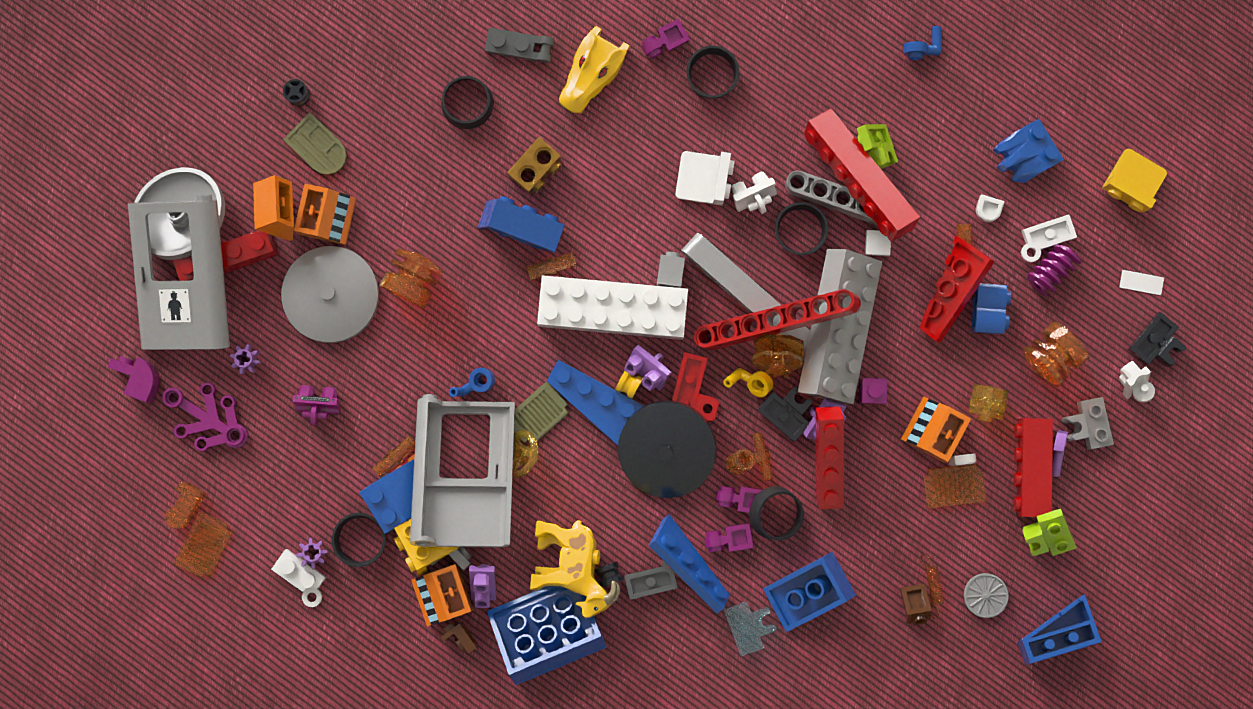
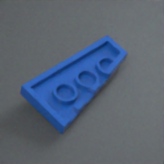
[547,360,644,446]
[649,514,730,613]

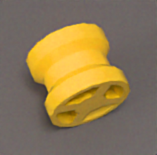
[615,371,643,399]

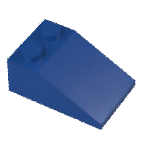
[359,459,414,534]
[763,552,856,632]

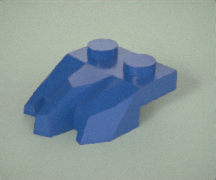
[993,119,1064,183]

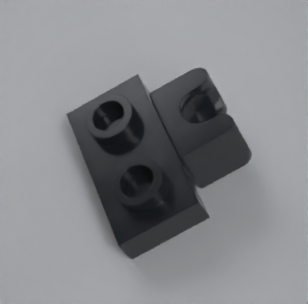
[1127,312,1186,367]
[757,386,813,442]

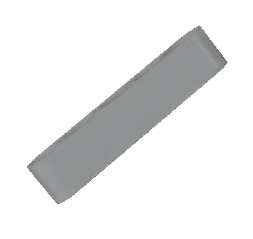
[785,170,877,225]

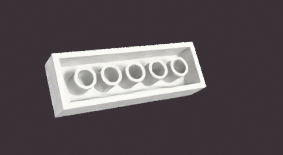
[537,276,688,340]

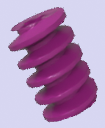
[1027,245,1082,297]

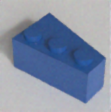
[477,196,565,253]
[1018,594,1102,666]

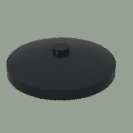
[618,401,716,498]

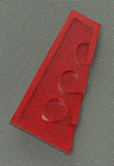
[919,235,995,343]

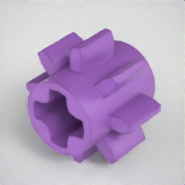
[230,344,262,374]
[296,538,327,570]

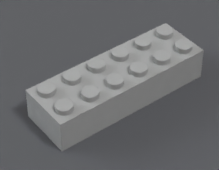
[798,249,882,404]

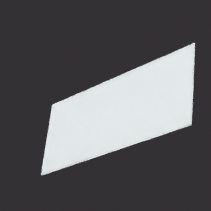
[1120,270,1164,295]

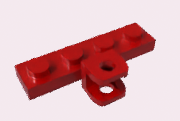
[672,352,719,421]

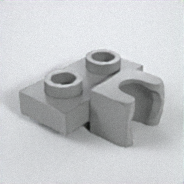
[1061,397,1114,450]

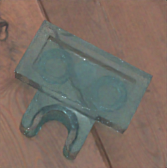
[723,601,777,657]

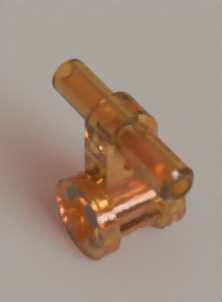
[726,432,773,481]

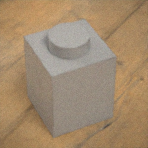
[657,252,685,288]

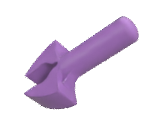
[1052,430,1068,477]

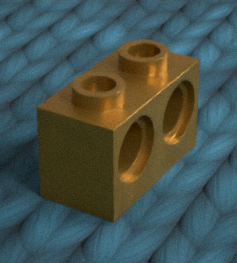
[507,137,562,195]

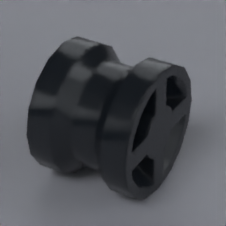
[283,79,310,107]
[595,561,624,588]

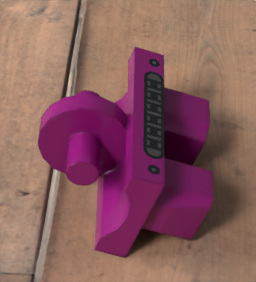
[292,385,340,426]

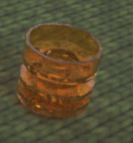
[379,248,443,308]
[1022,321,1089,387]

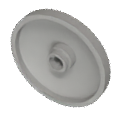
[134,167,225,260]
[281,246,379,343]

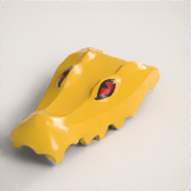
[559,26,630,114]

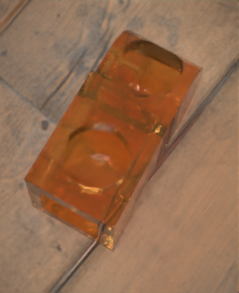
[165,481,207,529]

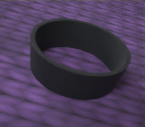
[686,46,739,99]
[441,76,494,129]
[775,202,828,255]
[749,486,804,540]
[332,513,385,567]

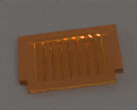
[924,464,986,508]
[174,511,232,578]

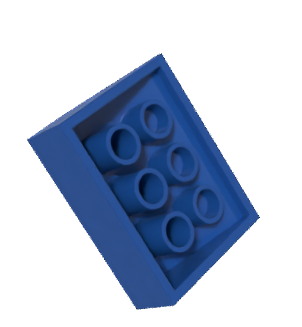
[487,586,607,685]

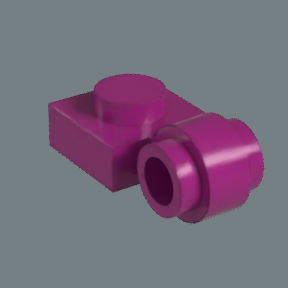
[641,19,690,59]
[716,486,762,515]
[704,523,753,552]

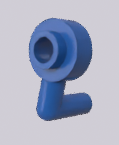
[903,26,942,60]
[449,368,495,397]

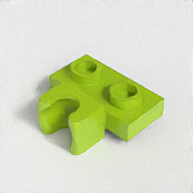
[857,124,898,169]
[1022,509,1076,556]

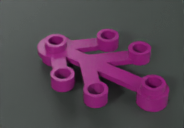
[162,382,248,451]

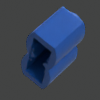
[971,283,1011,335]

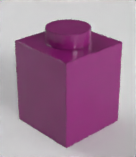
[859,378,887,405]

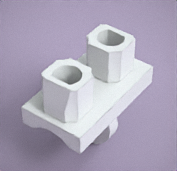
[732,172,777,214]
[1118,361,1155,402]

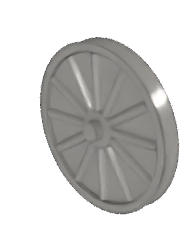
[964,573,1009,618]

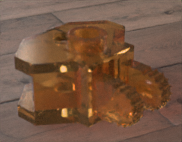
[752,334,804,378]

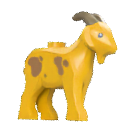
[530,520,620,618]

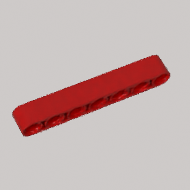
[694,289,861,350]

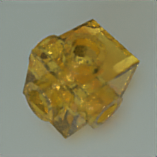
[969,384,1008,423]

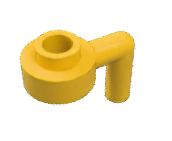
[723,368,773,397]

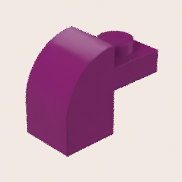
[108,356,159,404]

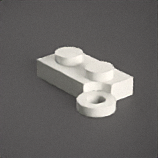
[1021,215,1077,262]
[271,549,326,607]

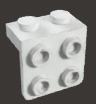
[675,151,734,206]

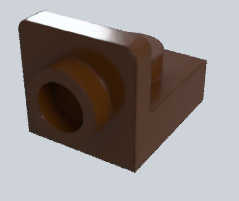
[900,584,932,625]
[440,622,479,654]

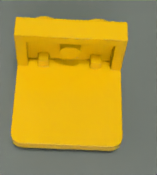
[1102,149,1167,213]
[393,519,459,577]

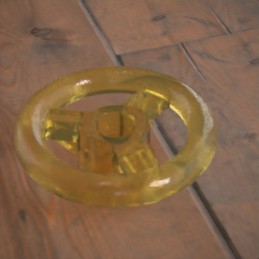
[512,430,538,478]

